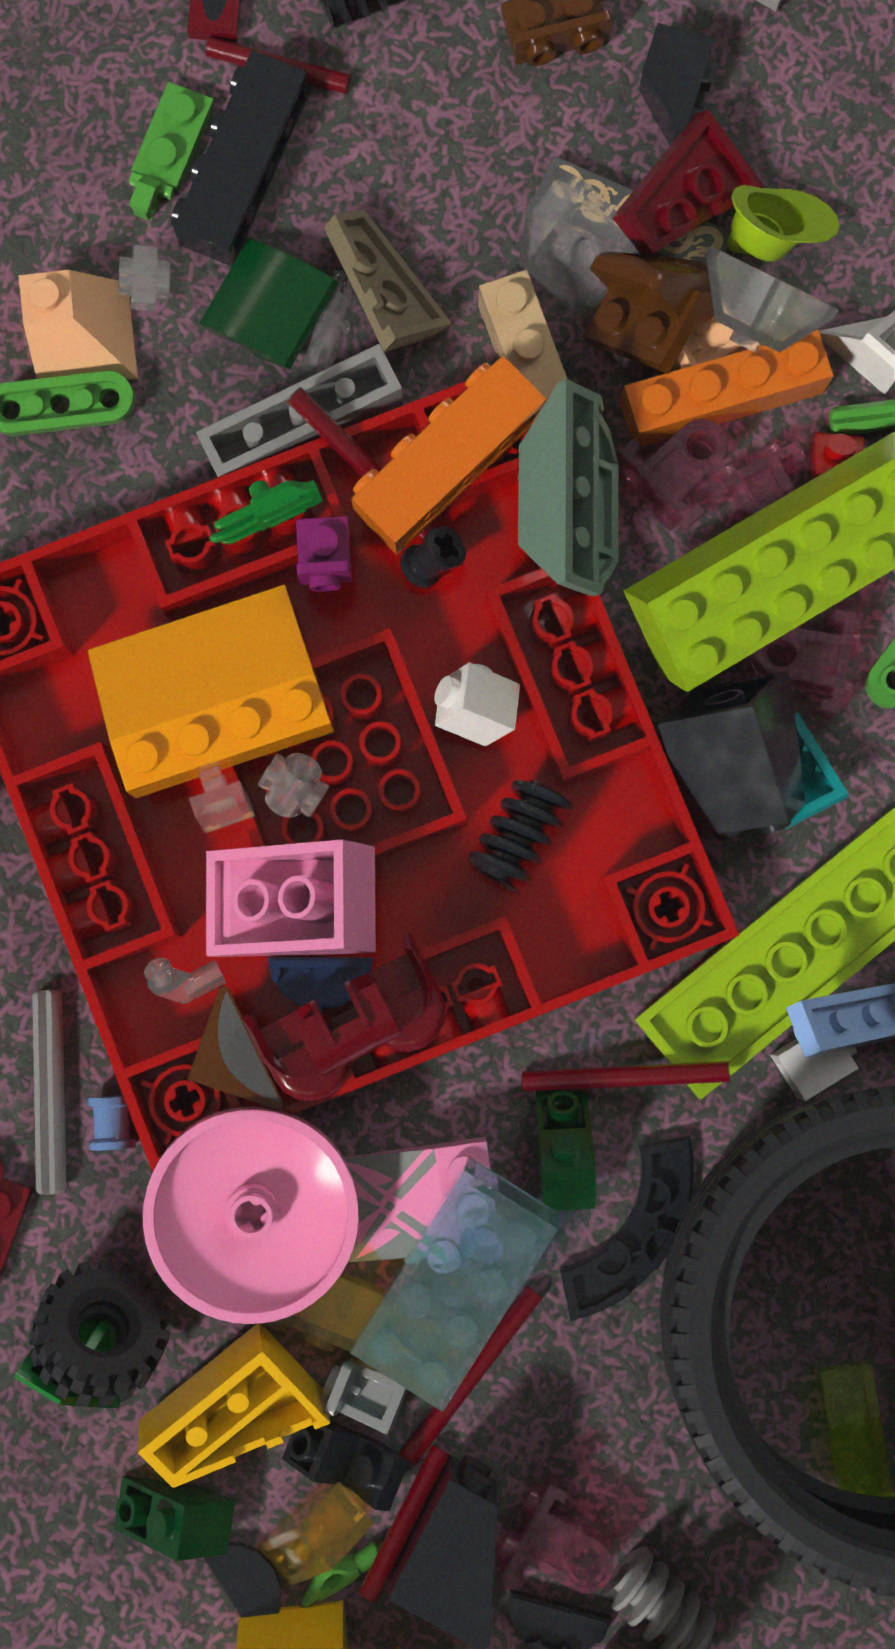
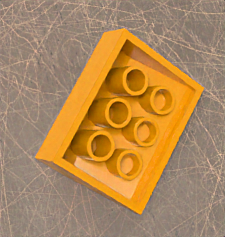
[87,584,334,798]

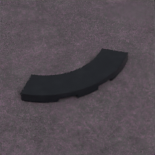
[559,1135,693,1321]

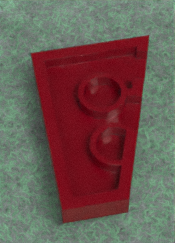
[612,110,765,256]

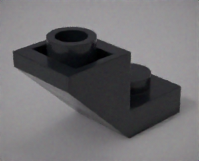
[282,1421,409,1512]

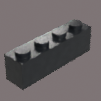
[171,50,310,267]

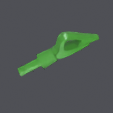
[301,1541,383,1608]

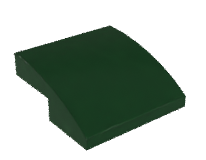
[200,238,339,370]

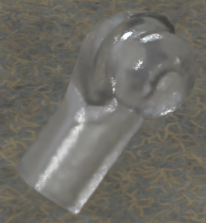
[144,958,226,1004]

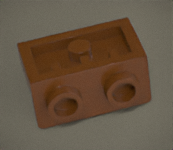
[501,0,612,66]

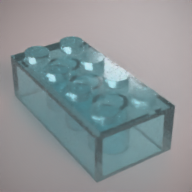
[350,1157,560,1412]

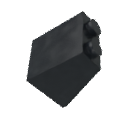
[658,670,806,840]
[388,1455,498,1649]

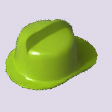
[727,185,840,262]

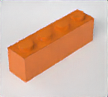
[619,329,834,449]
[351,355,547,555]

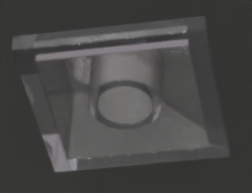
[519,166,639,322]
[706,246,839,353]

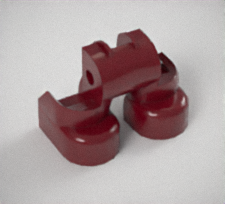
[242,931,446,1102]

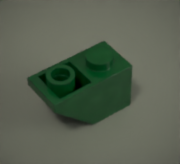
[535,1089,596,1211]
[114,1476,235,1561]

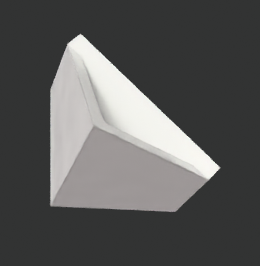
[819,310,895,395]

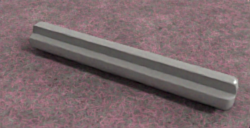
[32,990,66,1195]

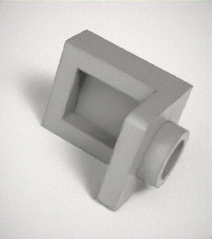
[323,1356,411,1434]

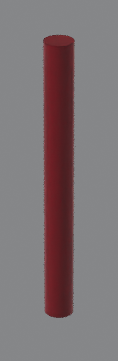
[286,387,439,540]
[522,1061,730,1092]
[399,1285,543,1465]

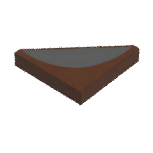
[188,985,285,1111]

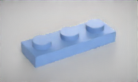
[786,983,895,1058]

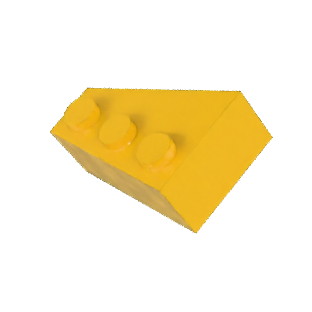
[138,1323,331,1488]

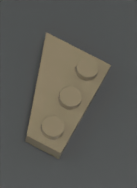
[324,209,452,352]

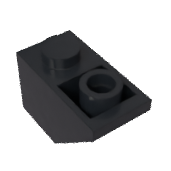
[639,23,718,146]

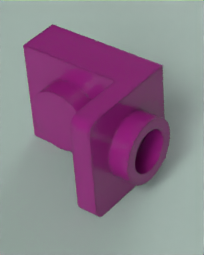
[296,516,352,592]

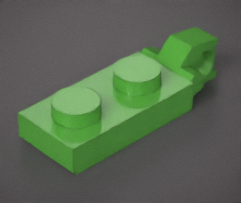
[129,82,215,221]

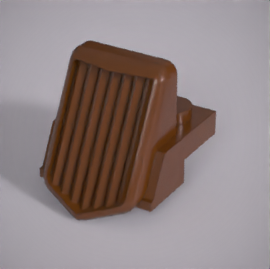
[583,251,726,374]

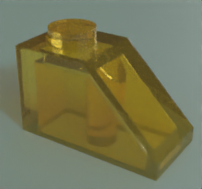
[258,1482,374,1585]

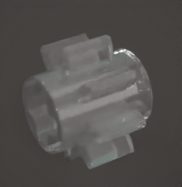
[118,245,170,311]
[258,753,329,817]

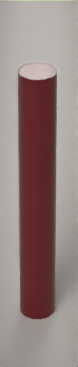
[205,37,351,95]
[358,1445,450,1603]

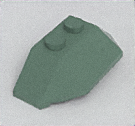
[518,379,619,597]

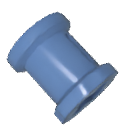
[87,1095,136,1151]

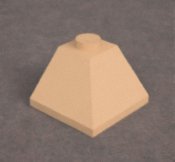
[18,270,138,381]

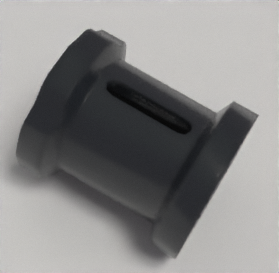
[400,526,466,588]

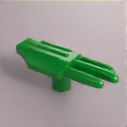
[210,480,323,544]

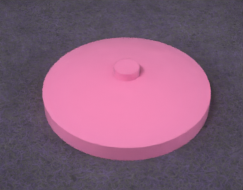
[143,1106,359,1324]

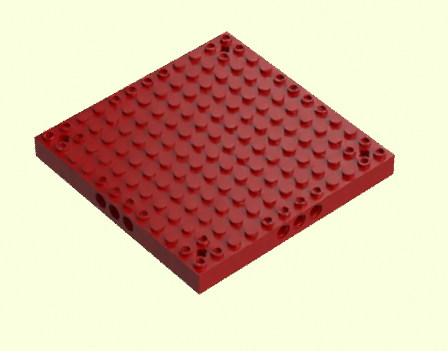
[0,381,740,1171]

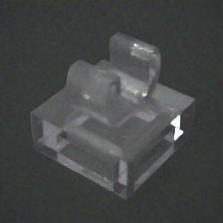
[189,765,255,833]

